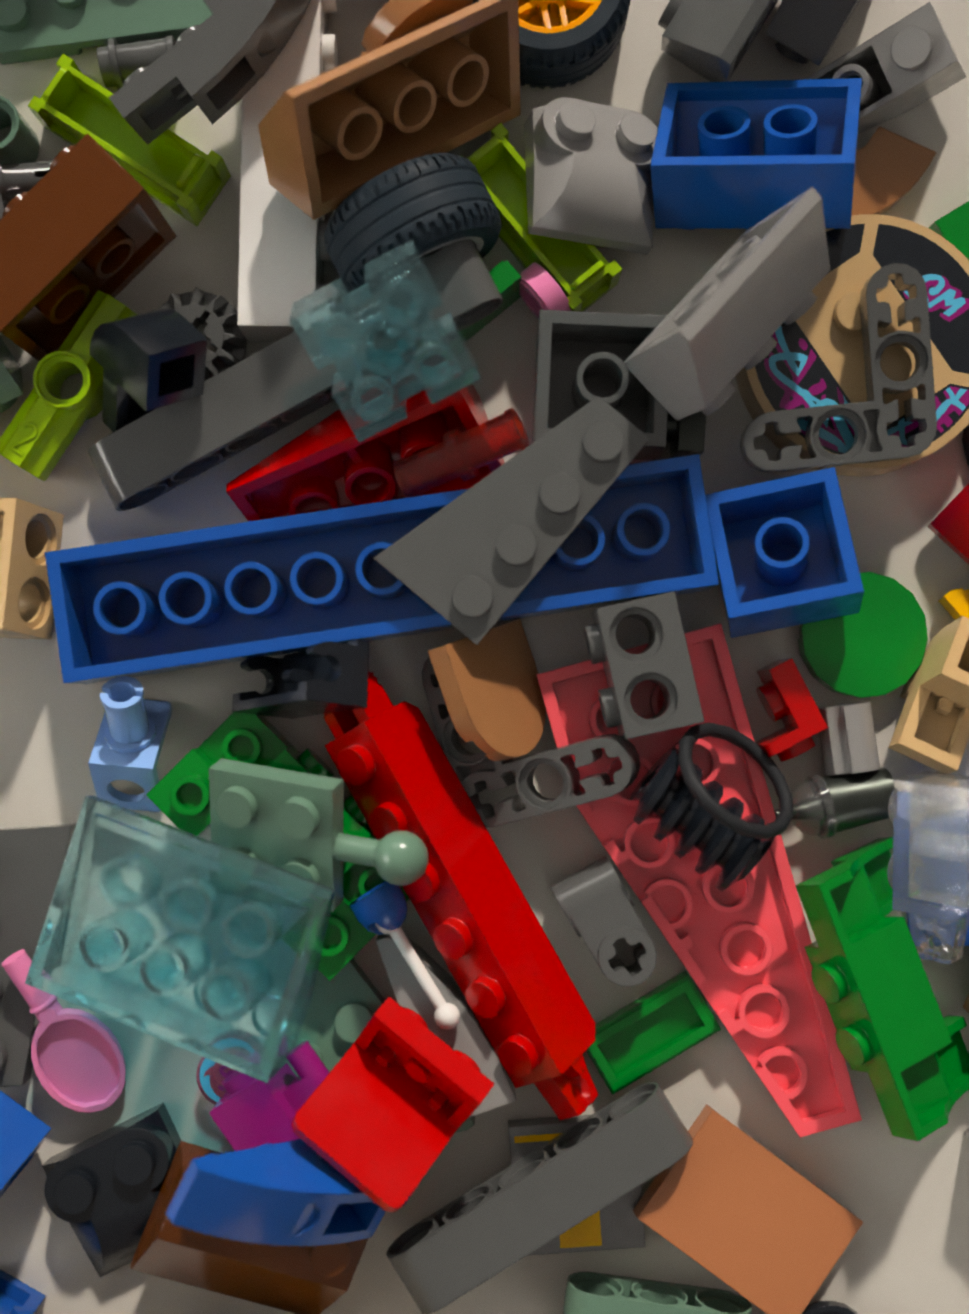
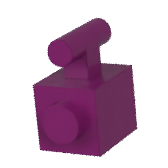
[209,1040,330,1151]

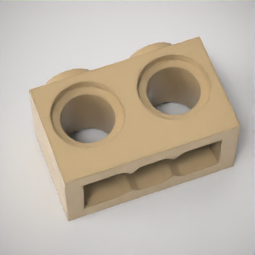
[0,498,64,640]

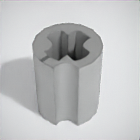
[818,702,880,775]

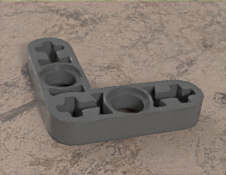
[740,263,937,473]
[422,657,640,828]

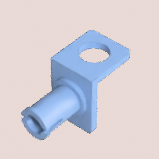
[88,676,172,812]

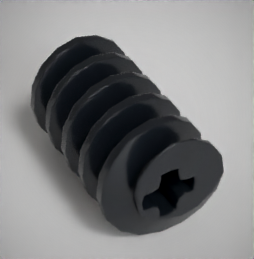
[630,747,775,892]

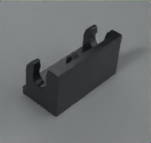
[232,640,369,719]

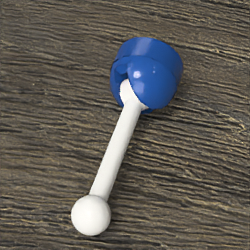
[349,881,460,1030]

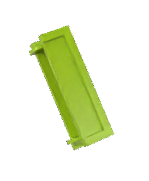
[28,54,231,226]
[460,123,622,312]

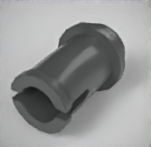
[97,35,175,90]

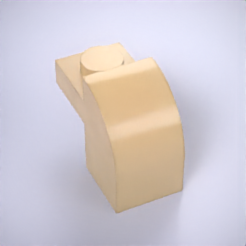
[888,616,969,775]

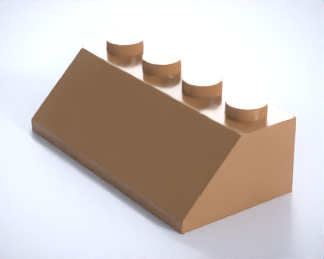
[258,0,521,220]

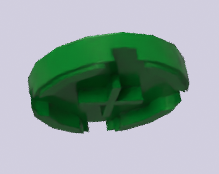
[798,572,928,698]

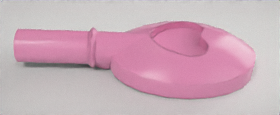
[1,949,126,1113]

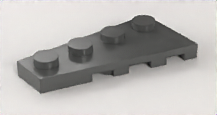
[374,396,650,645]
[0,823,78,1087]

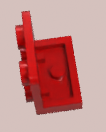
[291,997,495,1212]

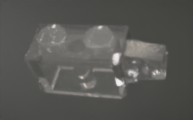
[887,771,969,964]

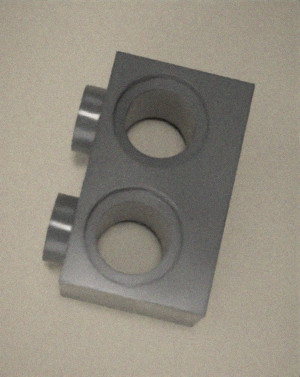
[584,591,704,739]

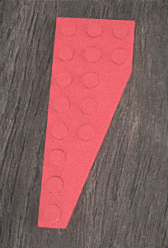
[536,623,862,1138]

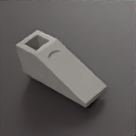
[806,2,967,134]

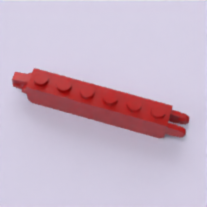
[323,670,599,1121]

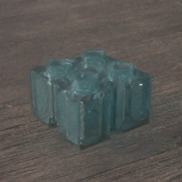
[289,238,481,443]

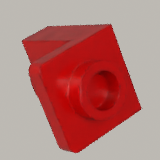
[755,658,828,762]

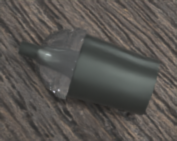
[774,767,899,839]

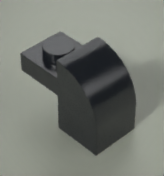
[90,308,208,432]

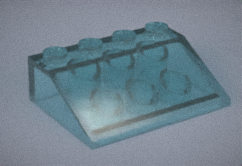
[25,795,336,1083]

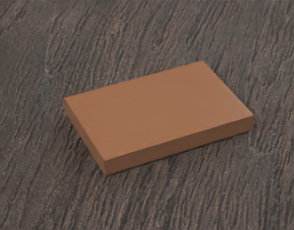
[633,1104,863,1314]

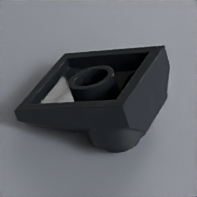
[42,1102,182,1277]

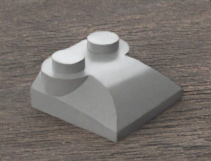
[524,97,658,254]

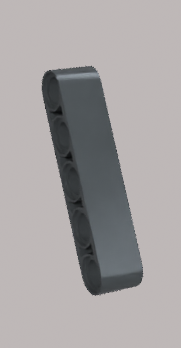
[386,1082,693,1314]

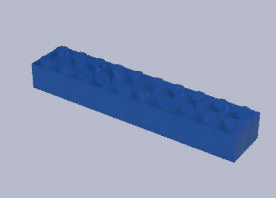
[45,454,719,684]

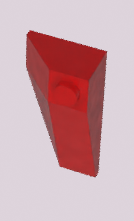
[226,347,505,522]

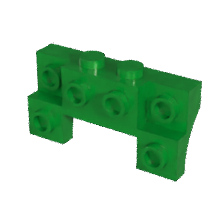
[146,712,410,981]
[796,837,969,1142]

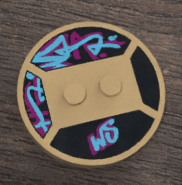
[735,214,969,476]

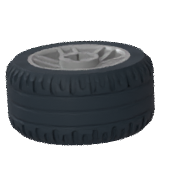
[324,153,502,299]

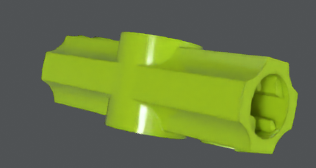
[0,290,137,481]

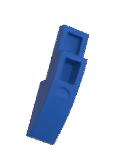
[166,1139,413,1246]

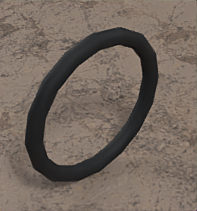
[678,723,793,840]

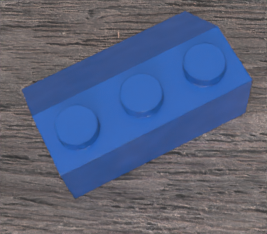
[650,78,862,230]

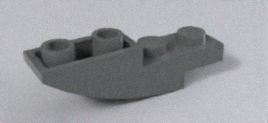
[109,0,311,145]

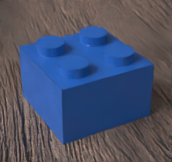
[705,467,864,638]

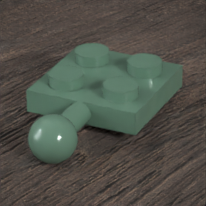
[209,758,428,912]

